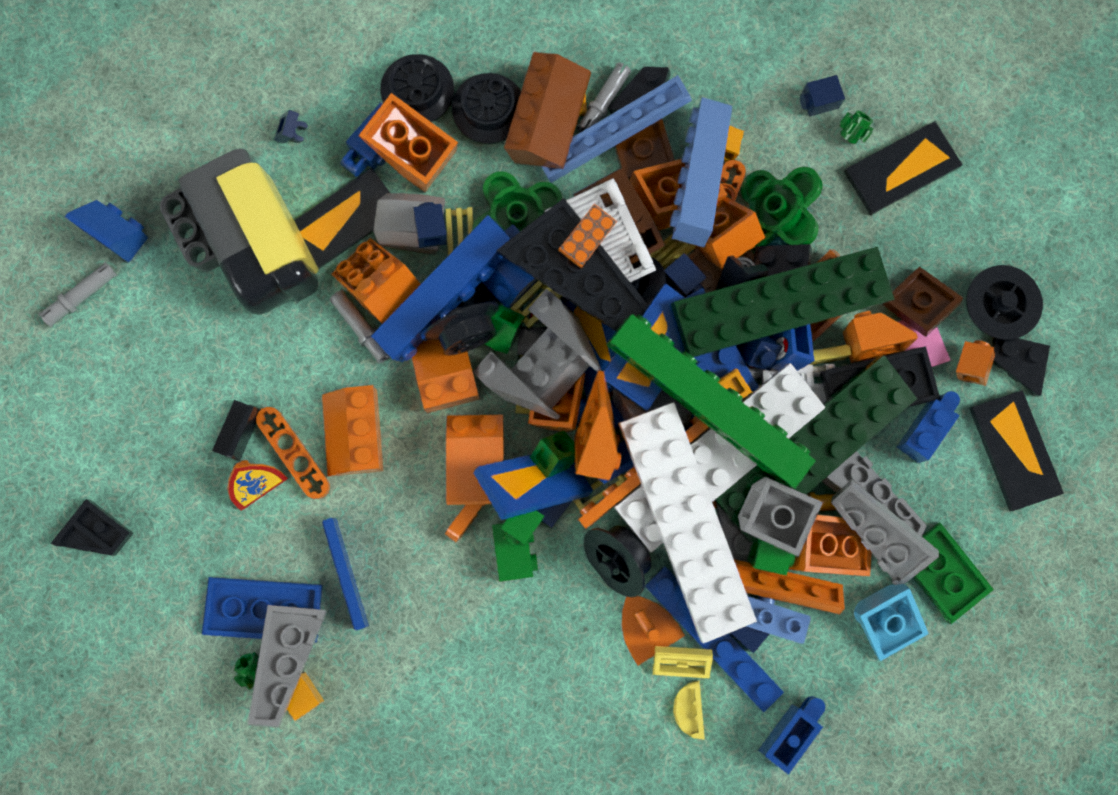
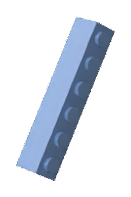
[670,97,732,247]

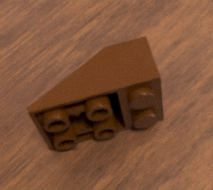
[573,168,665,264]

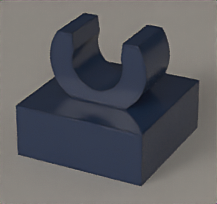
[274,110,308,144]

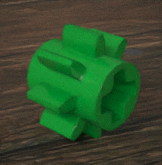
[839,110,873,144]
[233,652,259,690]

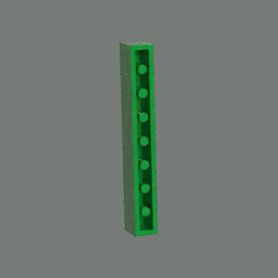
[606,314,816,489]

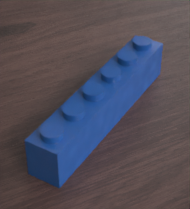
[371,215,512,362]

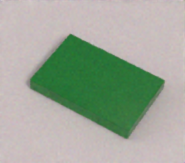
[913,522,994,624]

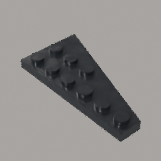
[496,198,648,332]

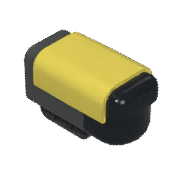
[160,149,319,315]

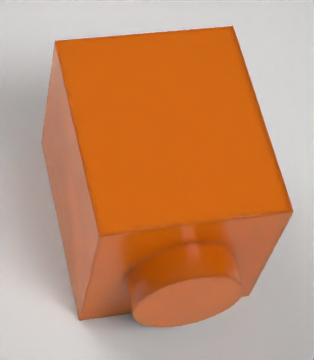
[956,340,995,386]

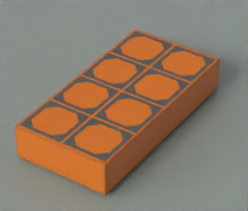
[558,204,617,268]

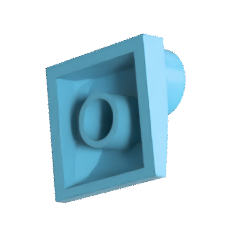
[854,584,929,661]

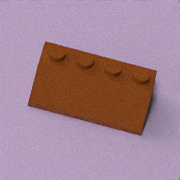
[504,52,591,169]

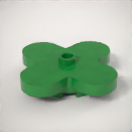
[741,167,823,250]
[472,171,562,232]

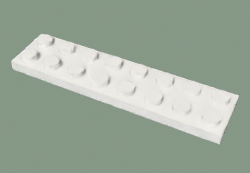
[614,363,825,552]
[618,402,757,643]

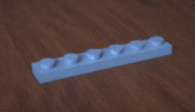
[542,75,692,183]

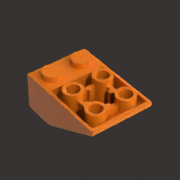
[331,238,421,324]

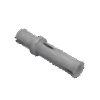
[577,62,631,133]
[38,262,117,327]
[329,290,390,364]

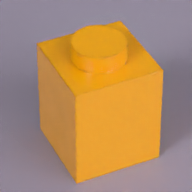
[287,672,324,721]

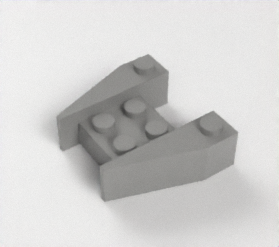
[473,289,602,420]

